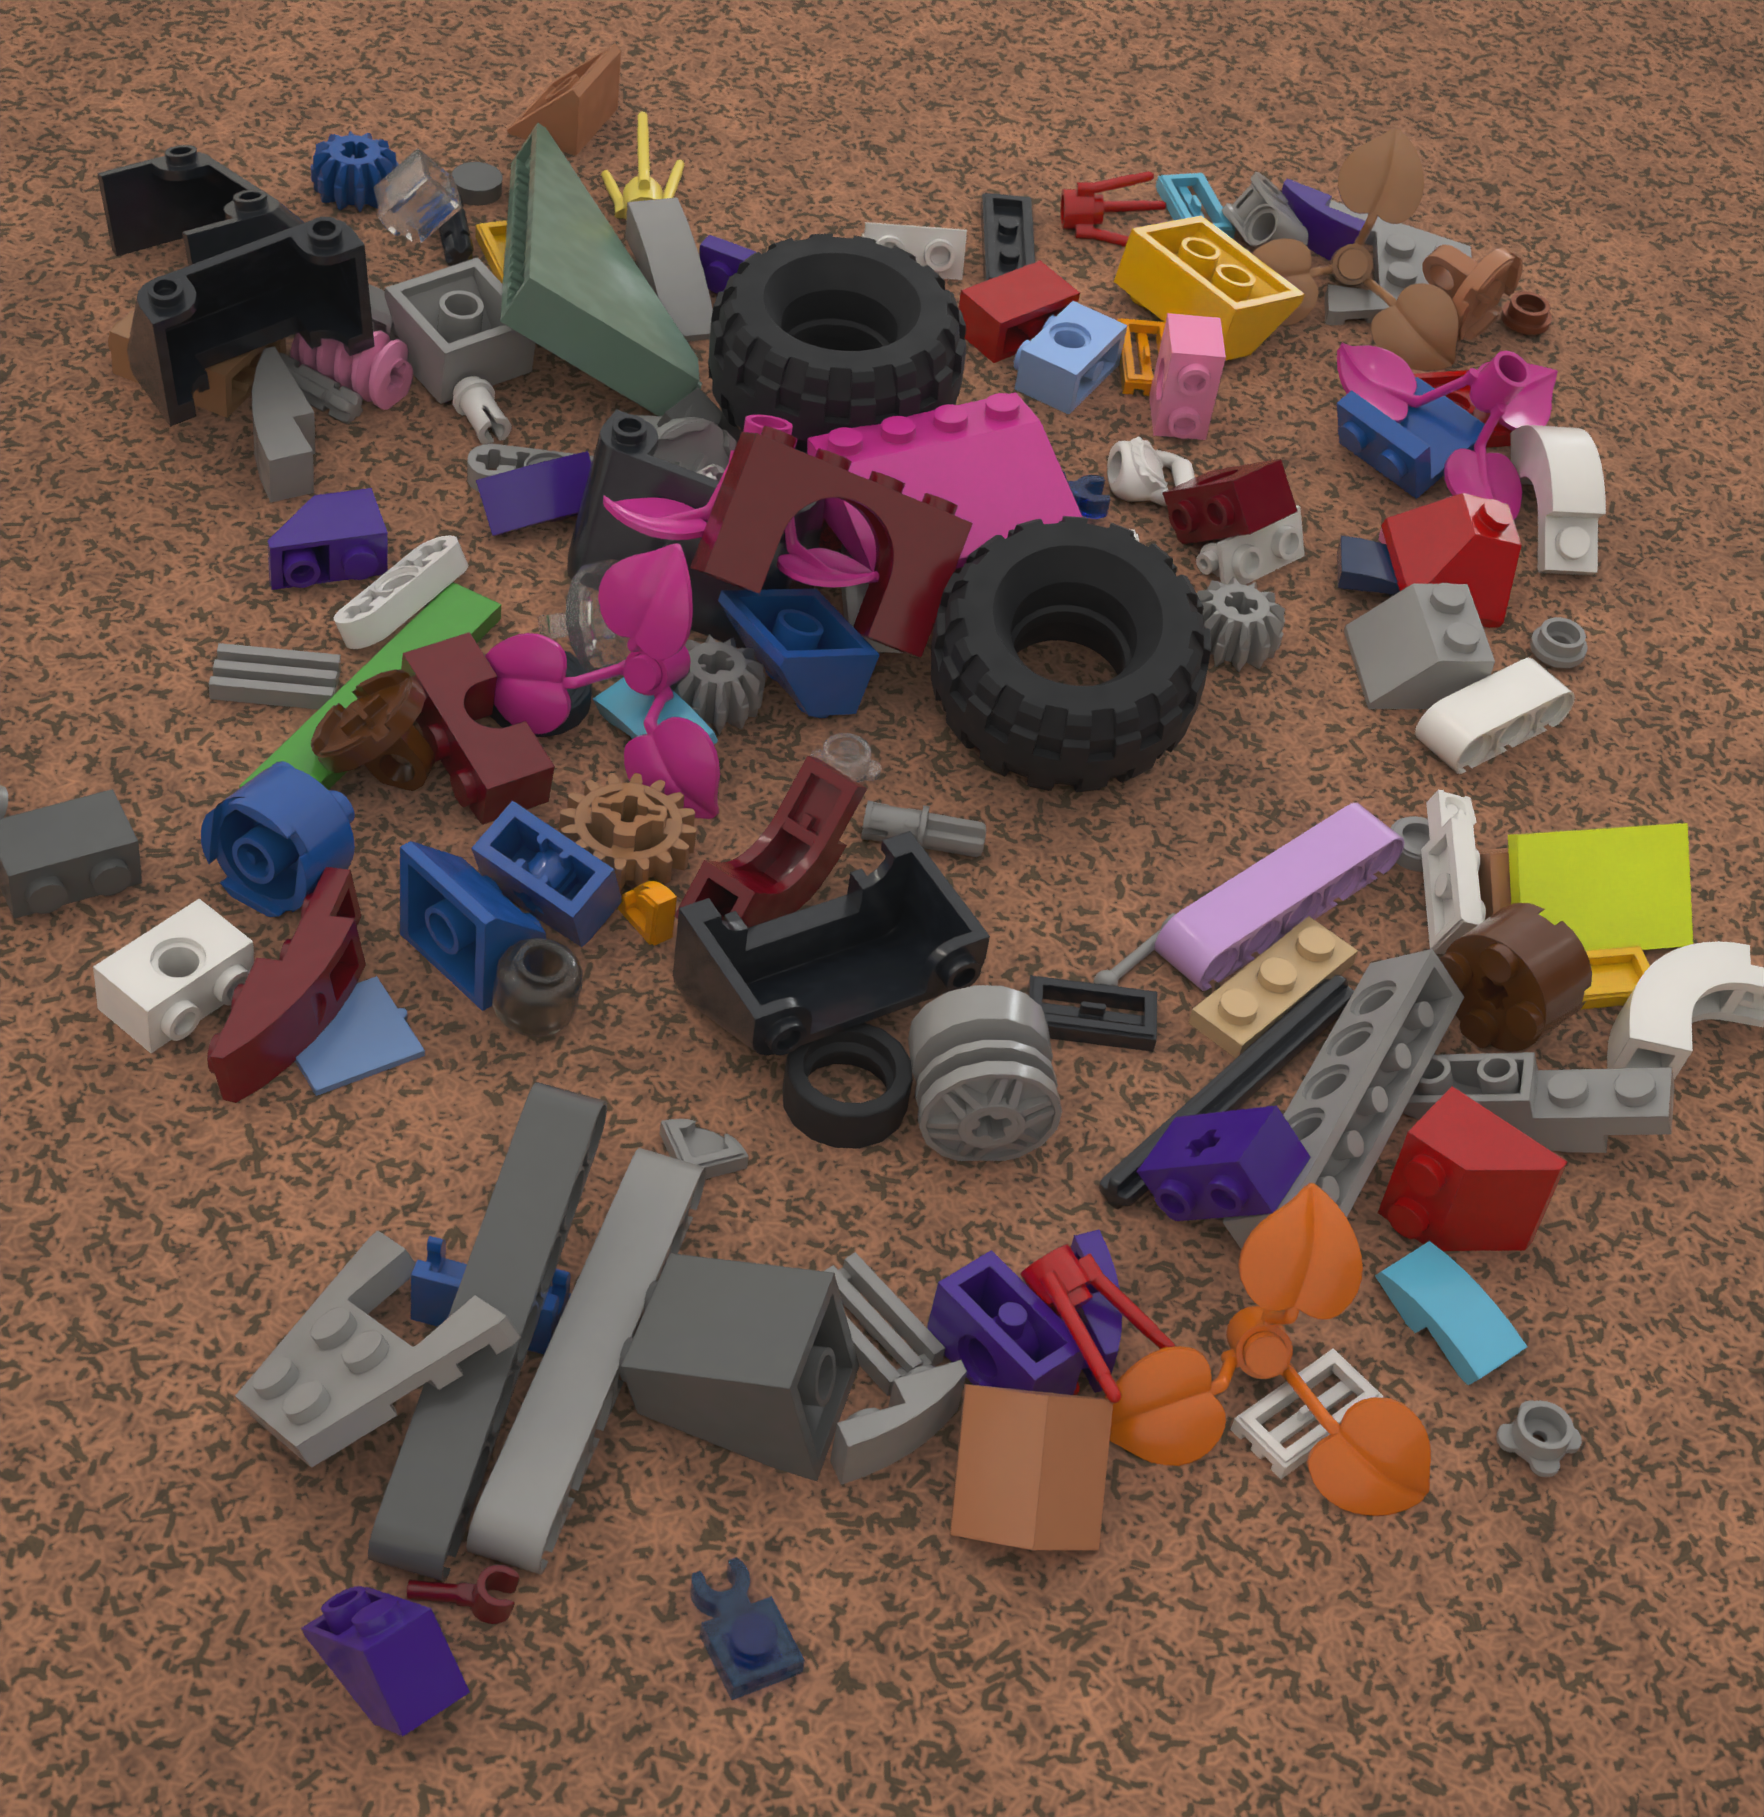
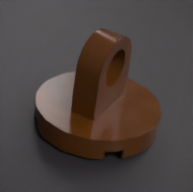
[311,669,435,791]

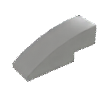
[625,197,713,341]
[252,346,315,502]

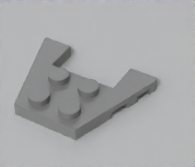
[1324,200,1472,325]
[235,1230,521,1468]

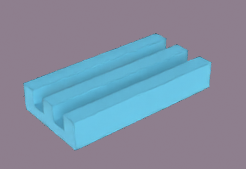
[1156,173,1236,239]

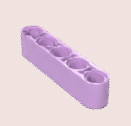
[1155,803,1405,991]

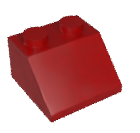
[1377,1086,1568,1251]

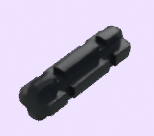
[434,190,474,266]

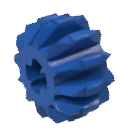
[311,131,399,212]

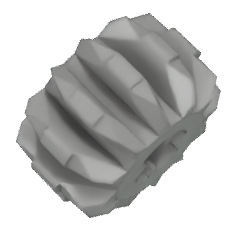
[1197,577,1285,672]
[670,634,766,735]

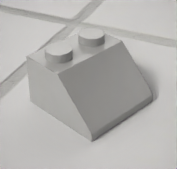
[384,257,535,404]
[1344,583,1495,709]

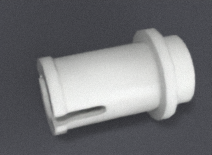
[453,376,511,444]

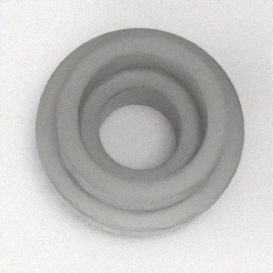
[1530,617,1587,668]

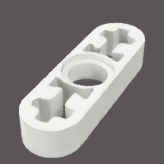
[334,536,468,649]

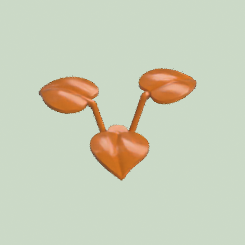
[1104,1183,1431,1516]

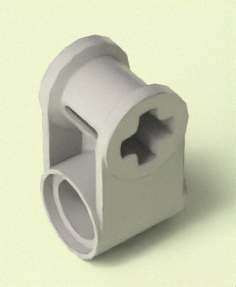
[1222,172,1308,249]

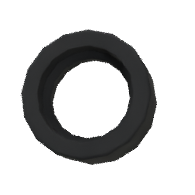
[782,1023,913,1149]

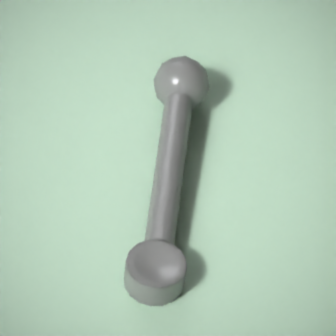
[1093,913,1176,986]

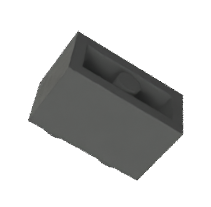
[0,789,142,919]

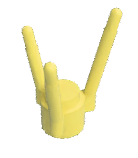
[601,111,685,220]

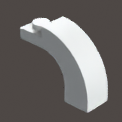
[1511,425,1606,575]
[1607,941,1764,1079]

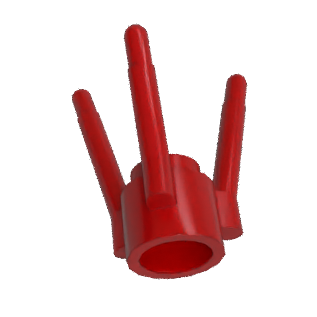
[1060,171,1167,247]
[1020,1244,1175,1403]

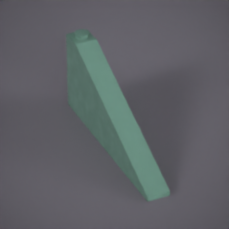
[500,122,702,416]

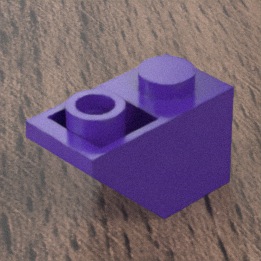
[267,488,388,590]
[301,1586,470,1737]

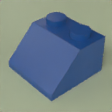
[718,589,880,718]
[400,841,547,1011]

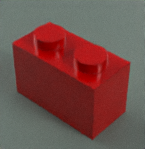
[958,260,1080,363]

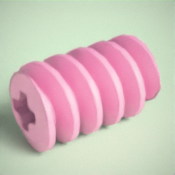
[290,330,413,410]

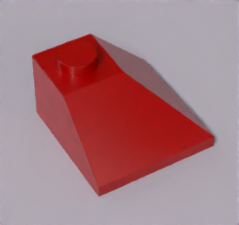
[1381,493,1522,628]

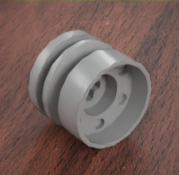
[908,985,1062,1161]

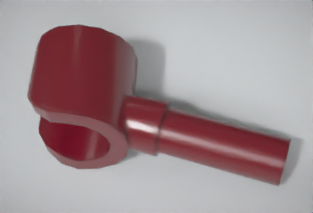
[406,1565,520,1624]

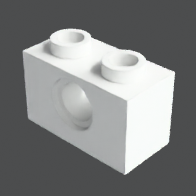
[93,899,254,1053]

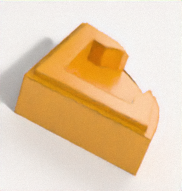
[618,881,677,946]

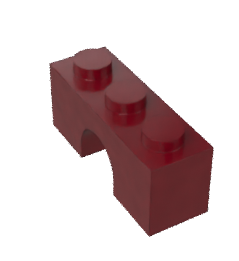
[401,632,555,825]

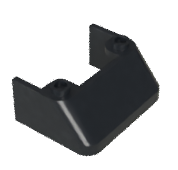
[97,145,305,266]

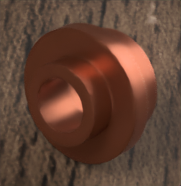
[1501,291,1552,335]

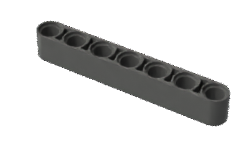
[368,1082,607,1581]

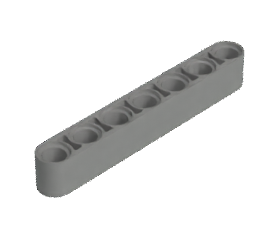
[466,1148,706,1574]

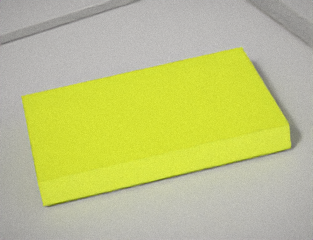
[1508,823,1693,951]

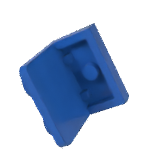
[1337,377,1485,499]

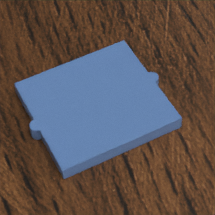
[295,976,425,1096]

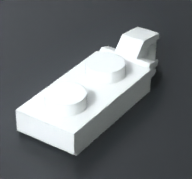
[1421,790,1486,954]

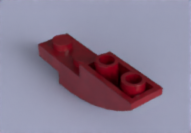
[207,867,366,1103]

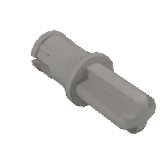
[861,800,987,857]

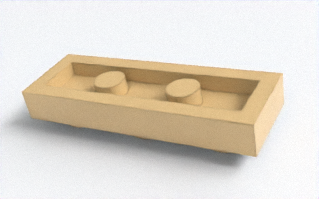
[1188,916,1358,1058]

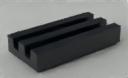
[1027,975,1157,1052]

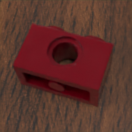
[1162,459,1298,544]

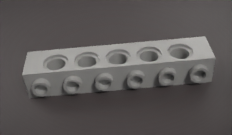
[1223,949,1464,1249]

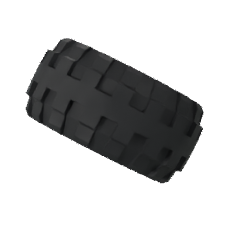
[708,233,966,454]
[931,516,1211,793]

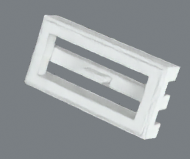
[1230,1349,1384,1479]

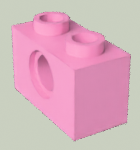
[1149,313,1226,440]

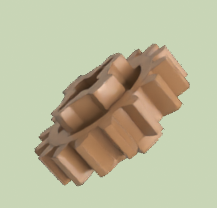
[559,773,697,891]

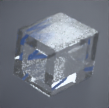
[374,148,462,244]

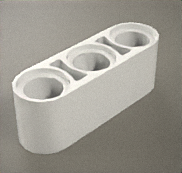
[1415,658,1575,774]

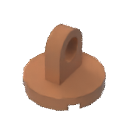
[1422,244,1523,342]

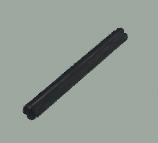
[1099,975,1354,1210]

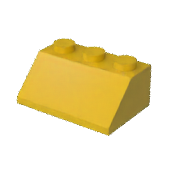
[1114,215,1305,361]

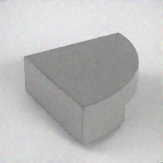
[660,1119,749,1179]

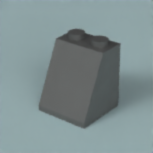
[619,1253,859,1481]

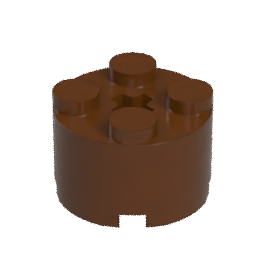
[1439,903,1592,1051]

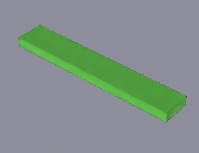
[239,582,501,790]

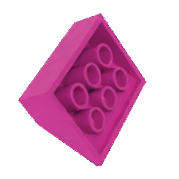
[807,392,1082,572]

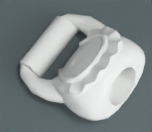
[1107,437,1195,506]

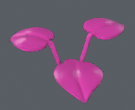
[1337,343,1558,520]
[603,415,879,588]
[485,544,720,819]

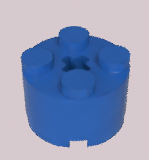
[201,761,355,917]

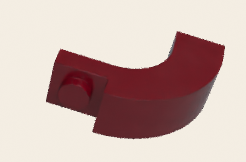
[674,756,868,928]

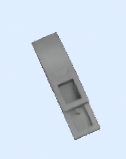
[1403,1052,1675,1153]

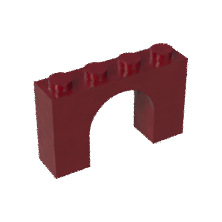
[690,426,973,658]

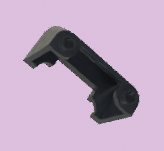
[127,216,375,427]
[567,409,826,649]
[673,831,990,1056]

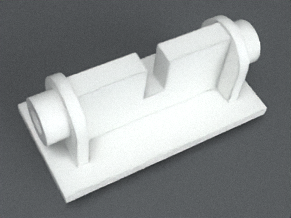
[861,222,967,280]
[1196,505,1305,585]

